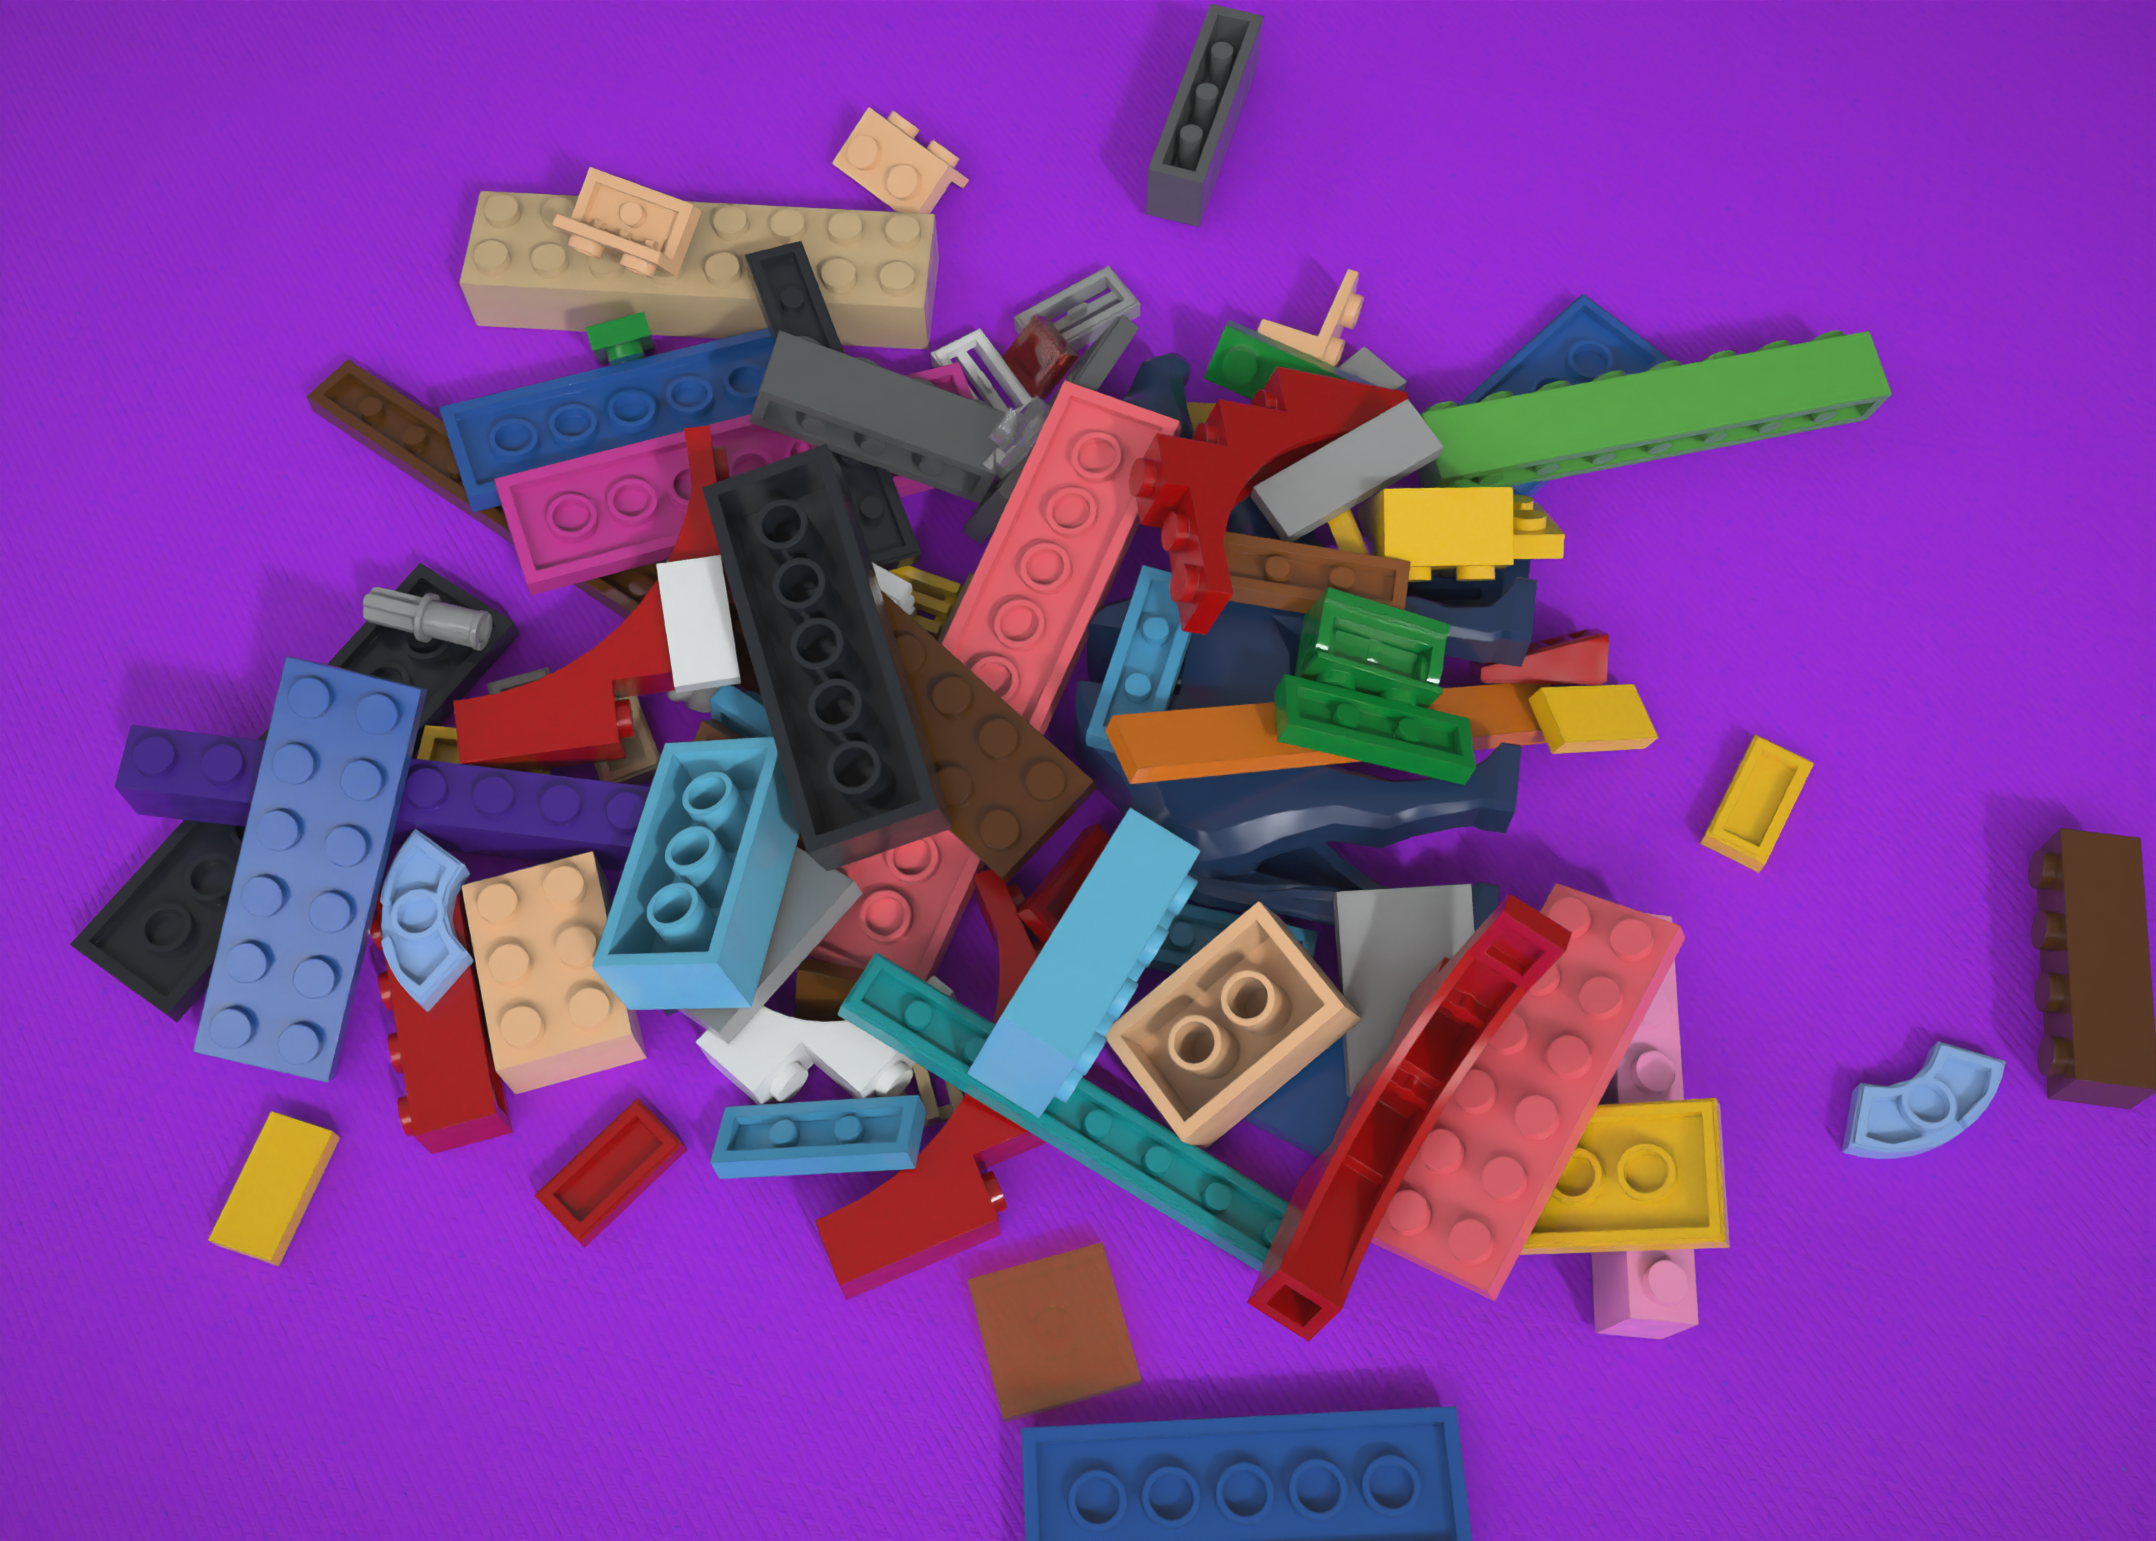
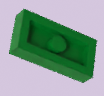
[585,312,655,365]

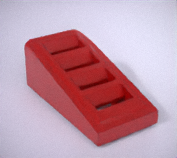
[1470,628,1609,685]

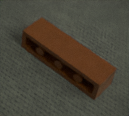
[2028,828,2156,1109]

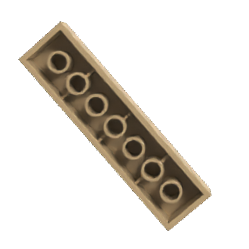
[459,191,939,350]

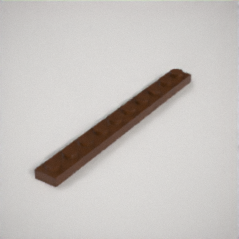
[306,359,761,695]

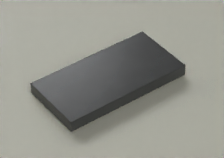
[963,315,1139,545]

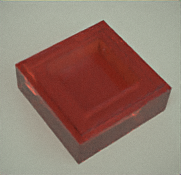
[1002,315,1079,400]

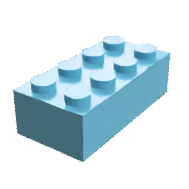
[592,737,800,1010]
[967,808,1201,1118]

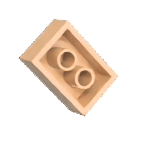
[461,851,647,1095]
[1105,901,1362,1150]

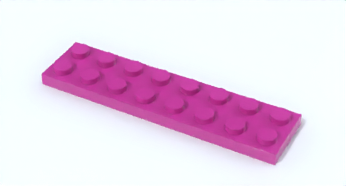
[494,362,974,596]

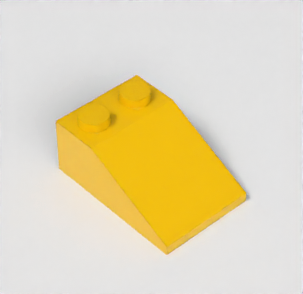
[1358,487,1514,582]

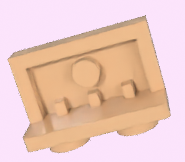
[832,107,969,214]
[552,167,702,279]

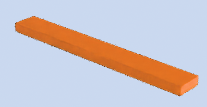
[1105,683,1552,784]

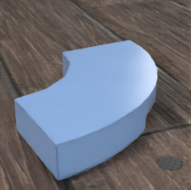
[380,829,474,1012]
[1842,1041,2006,1159]

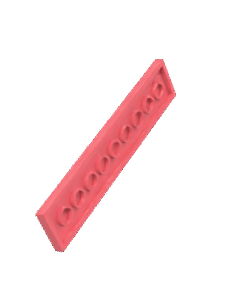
[807,381,1181,982]

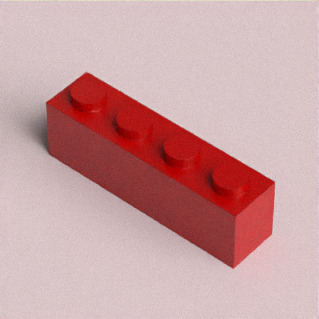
[370,884,513,1154]

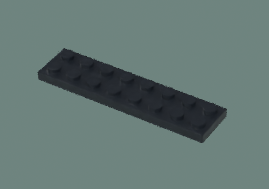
[70,563,520,1023]

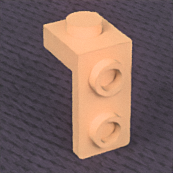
[1257,269,1364,367]

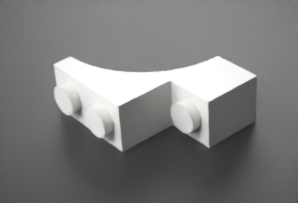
[696,975,957,1105]

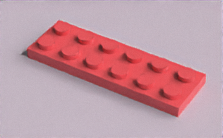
[1371,883,1685,1301]

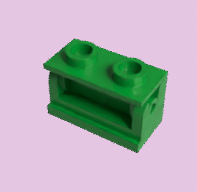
[1295,587,1451,708]

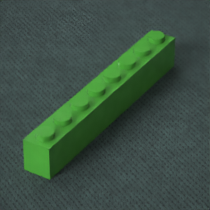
[1417,330,1892,488]

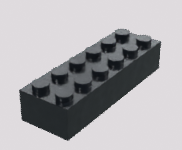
[702,444,954,871]

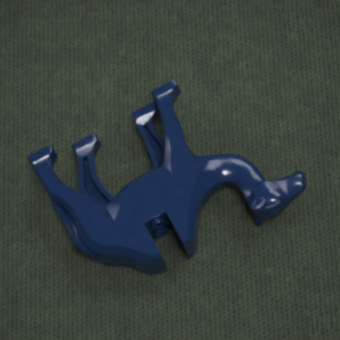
[1074,352,1537,931]

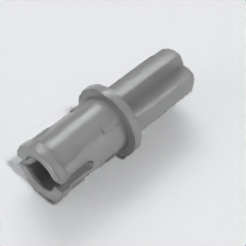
[362,587,492,651]

